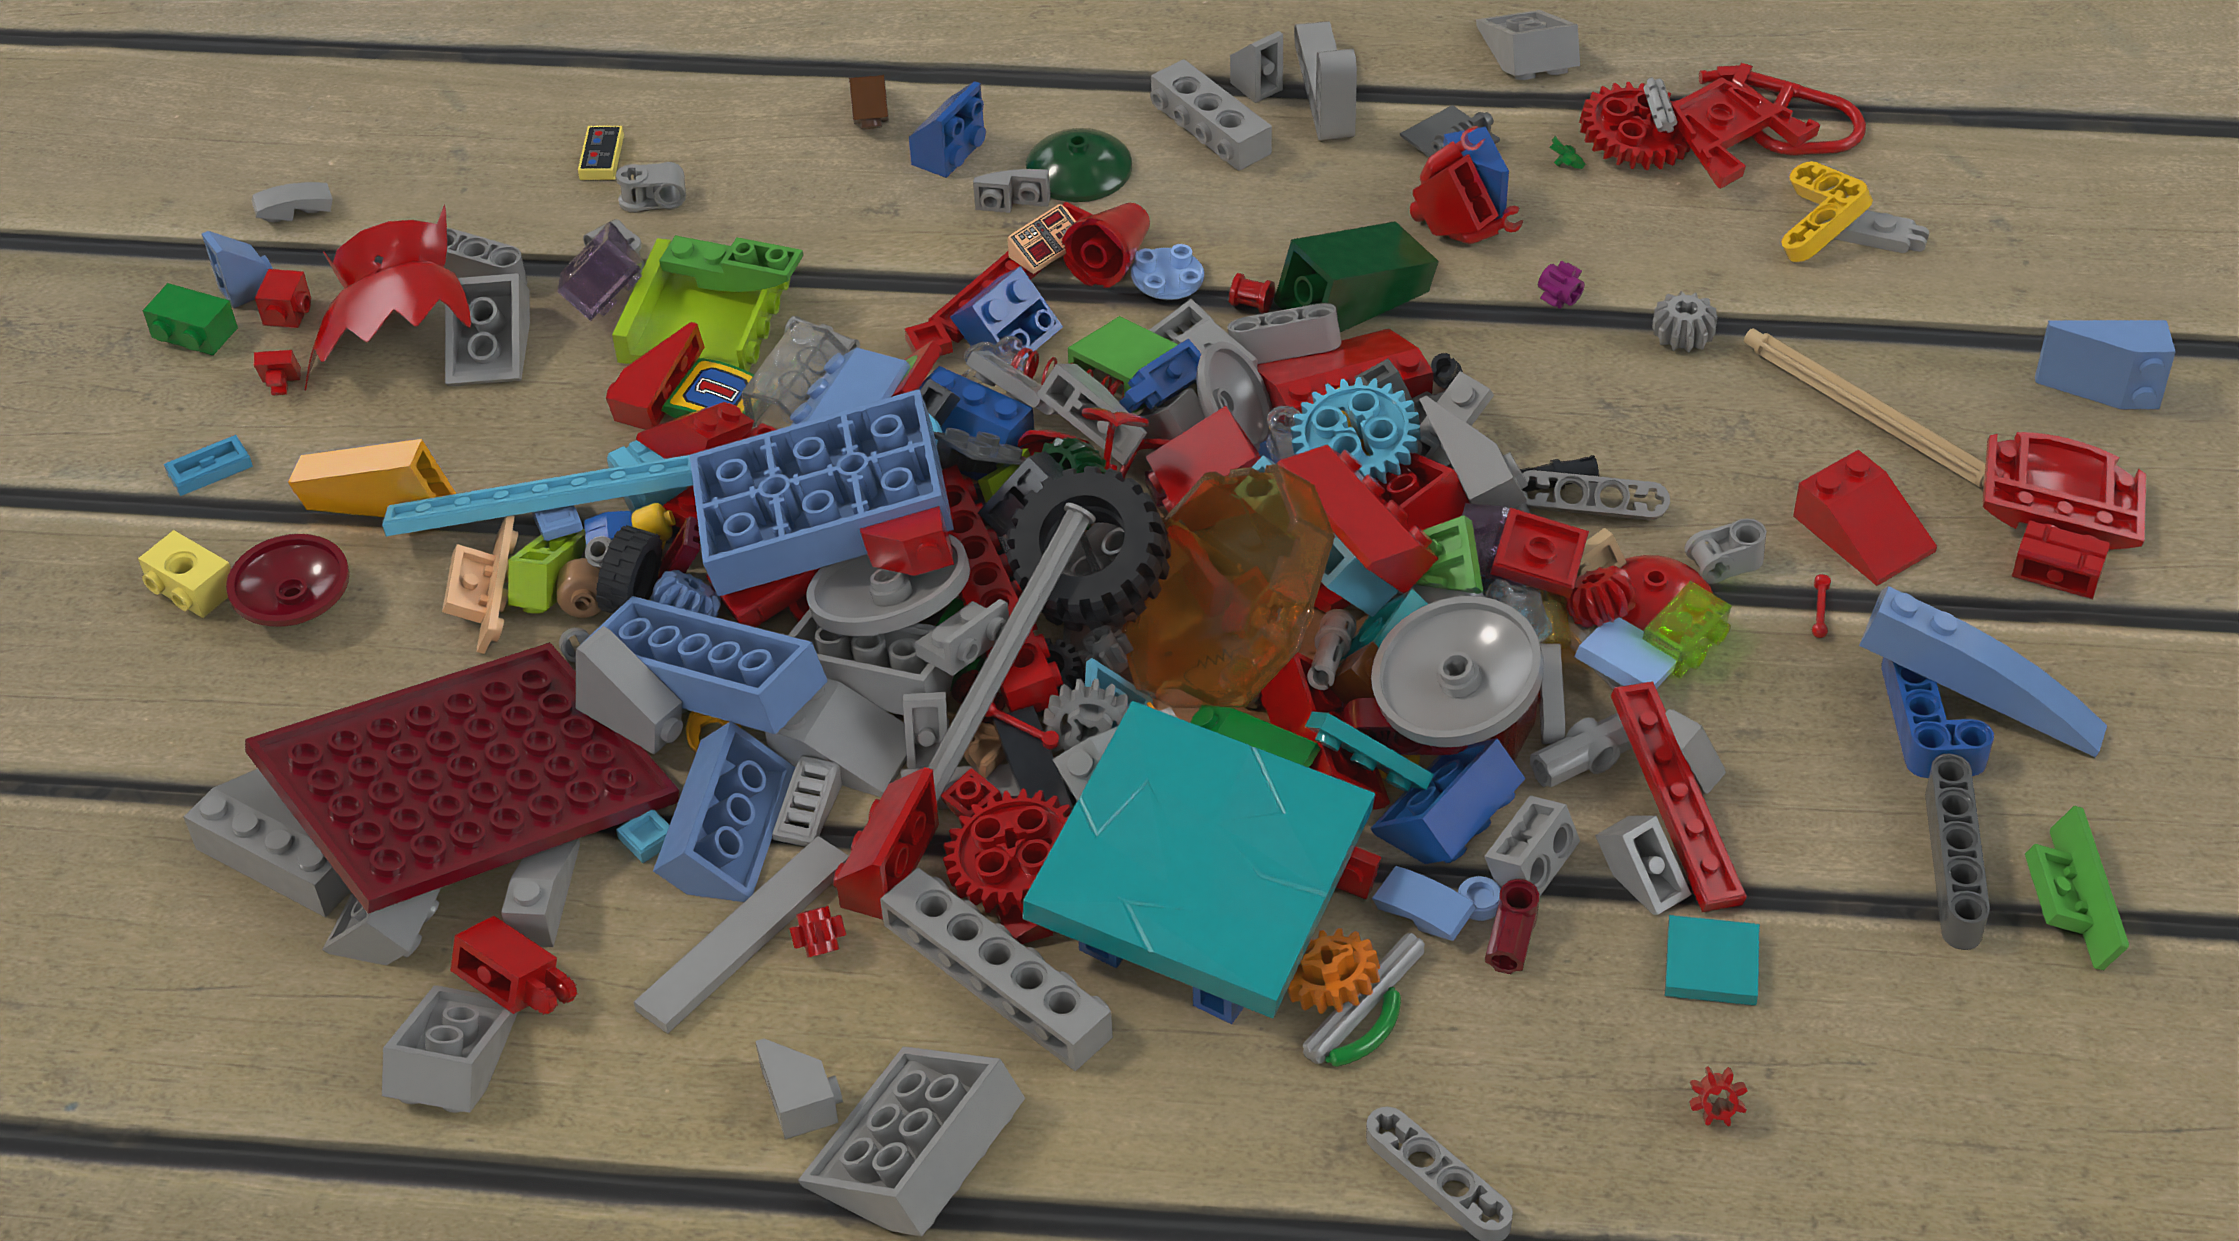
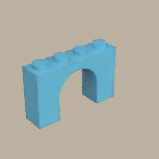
[1235,455,1399,617]

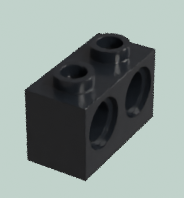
[978,451,1064,542]

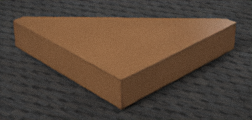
[947,712,1006,779]

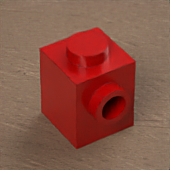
[255,269,312,328]

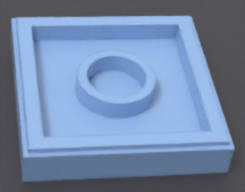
[1574,617,1684,689]

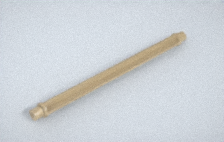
[1744,328,1986,488]

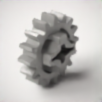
[1043,679,1128,752]

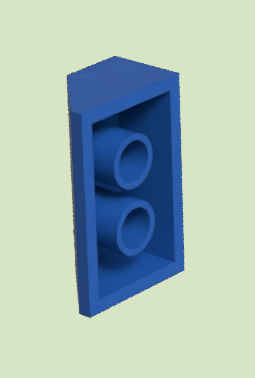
[919,366,1035,481]
[1370,738,1526,864]

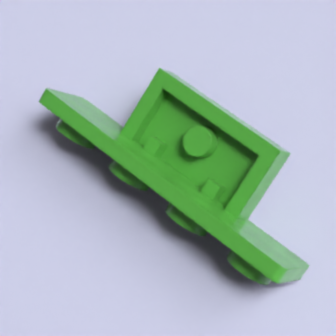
[2025,806,2129,970]

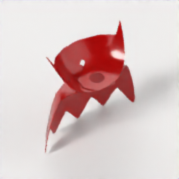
[304,204,471,391]

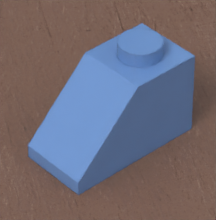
[202,231,273,309]

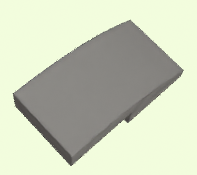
[973,169,1051,213]
[252,182,333,222]

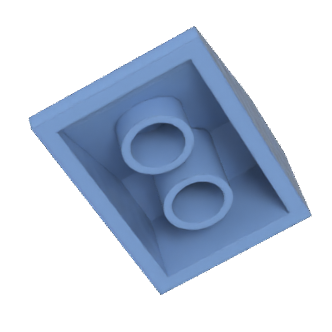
[2035,320,2176,409]

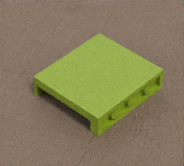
[612,238,791,372]

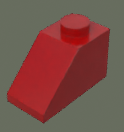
[860,506,954,576]

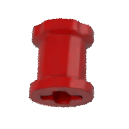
[1229,273,1275,313]

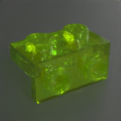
[1642,580,1732,679]

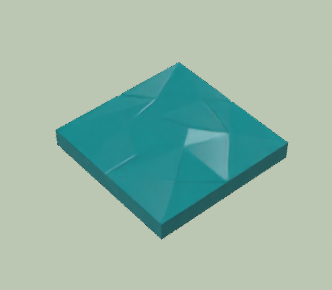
[1023,701,1375,1019]

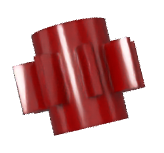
[789,906,846,958]
[1689,1066,1748,1126]

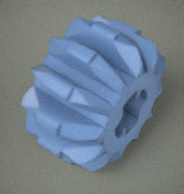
[650,570,721,617]

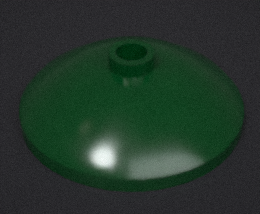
[1026,128,1132,202]

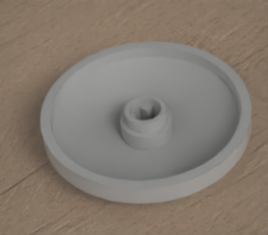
[807,534,970,636]
[1371,596,1544,747]

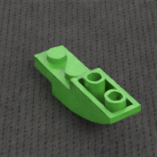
[659,235,804,292]

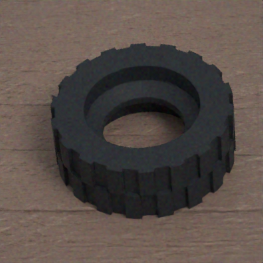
[596,525,663,614]

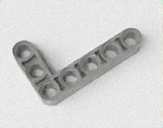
[1294,21,1357,141]

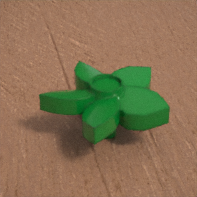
[1549,136,1586,169]

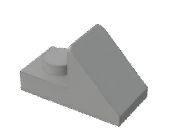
[903,692,949,769]

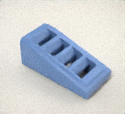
[532,505,583,541]

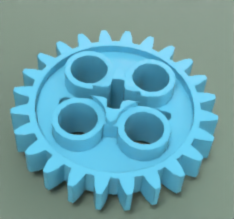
[1291,377,1421,484]

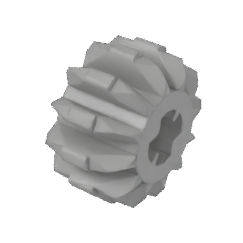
[1652,291,1718,353]

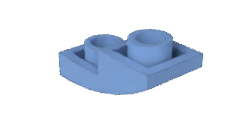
[1372,866,1477,941]

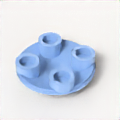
[1131,244,1204,300]

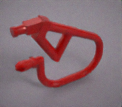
[1699,63,1866,155]

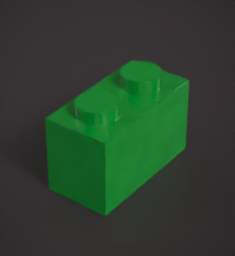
[142,283,238,356]

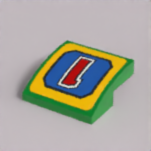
[661,358,769,418]

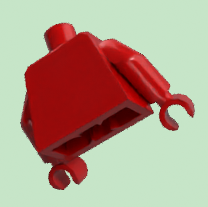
[1410,126,1523,244]

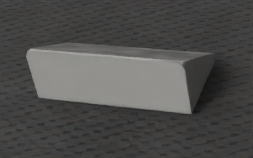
[1665,709,1726,794]

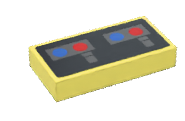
[578,126,624,180]

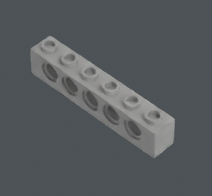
[880,868,1113,1071]

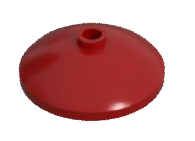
[1620,555,1715,648]

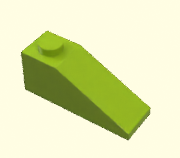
[508,529,586,613]

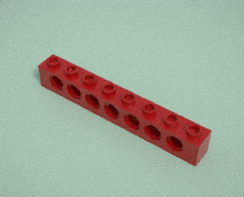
[942,465,1063,713]

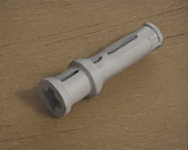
[1307,609,1357,690]

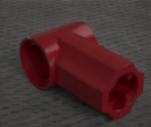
[1485,879,1539,975]

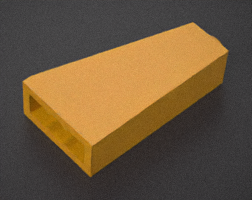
[288,439,456,517]

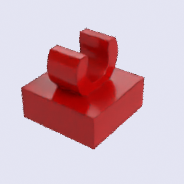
[253,350,301,395]

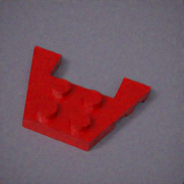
[1672,78,1820,189]

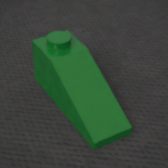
[1190,705,1321,768]

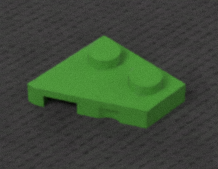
[1414,515,1483,594]

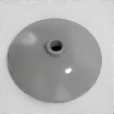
[1196,341,1274,451]

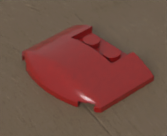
[1982,432,2146,549]

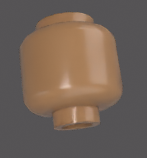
[556,558,602,618]

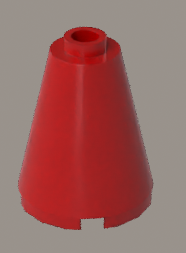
[1062,202,1150,288]

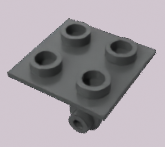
[1400,105,1500,157]
[934,428,1027,474]

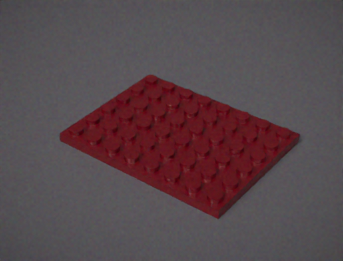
[245,642,680,914]

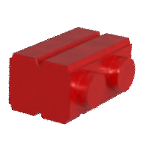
[2012,520,2110,600]

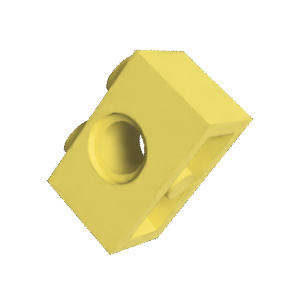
[138,530,231,618]

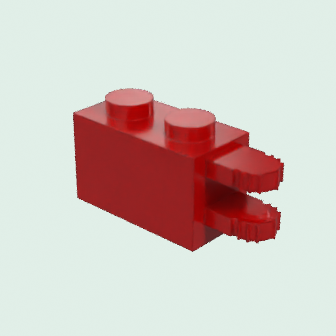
[450,916,578,1015]

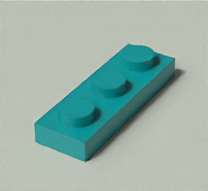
[1305,711,1434,792]

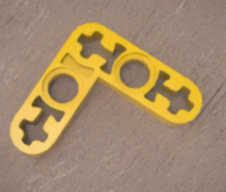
[1781,161,1873,262]

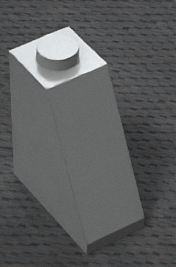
[576,626,683,754]

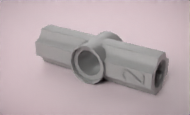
[1530,713,1632,788]

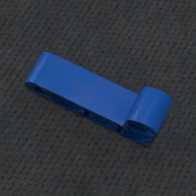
[1881,657,1994,778]

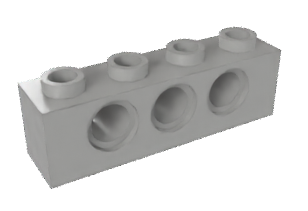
[1150,59,1272,171]

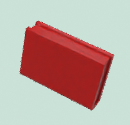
[706,568,820,628]

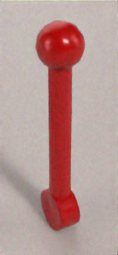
[1811,574,1831,638]
[984,702,1059,749]

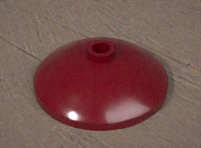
[226,534,350,627]

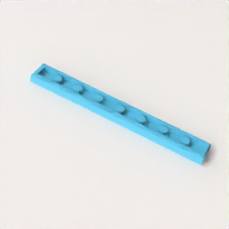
[382,455,693,537]

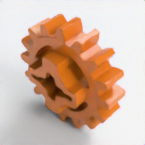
[1287,928,1380,1014]

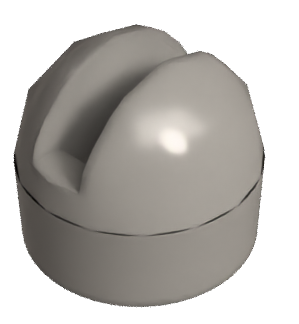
[559,627,590,662]

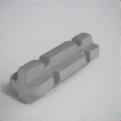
[1643,77,1677,133]

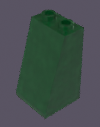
[1274,221,1439,333]

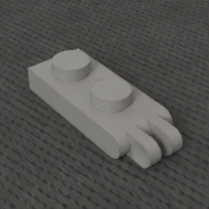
[1828,210,1930,253]
[966,351,1059,415]

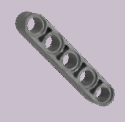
[1925,754,1990,950]

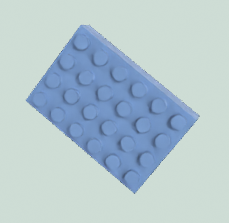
[690,389,954,597]

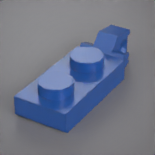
[1119,339,1202,413]

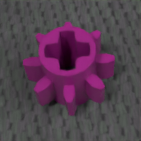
[1538,261,1585,309]

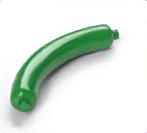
[1325,987,1401,1067]

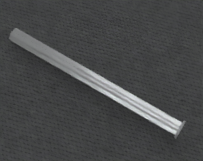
[927,503,1096,803]

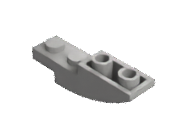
[1417,371,1494,466]

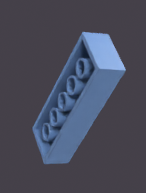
[580,596,828,734]

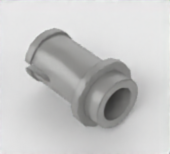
[585,536,612,568]

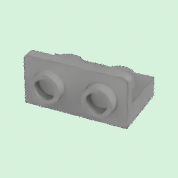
[915,599,1009,676]

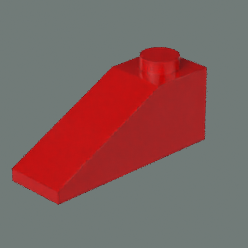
[606,322,705,430]

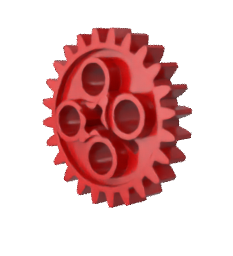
[1579,82,1691,170]
[943,789,1072,915]

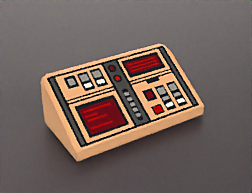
[1007,204,1076,274]

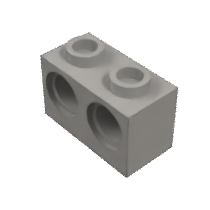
[1484,796,1580,897]

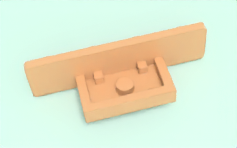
[442,515,518,654]

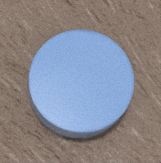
[1458,876,1501,921]

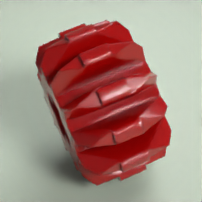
[1565,566,1636,628]

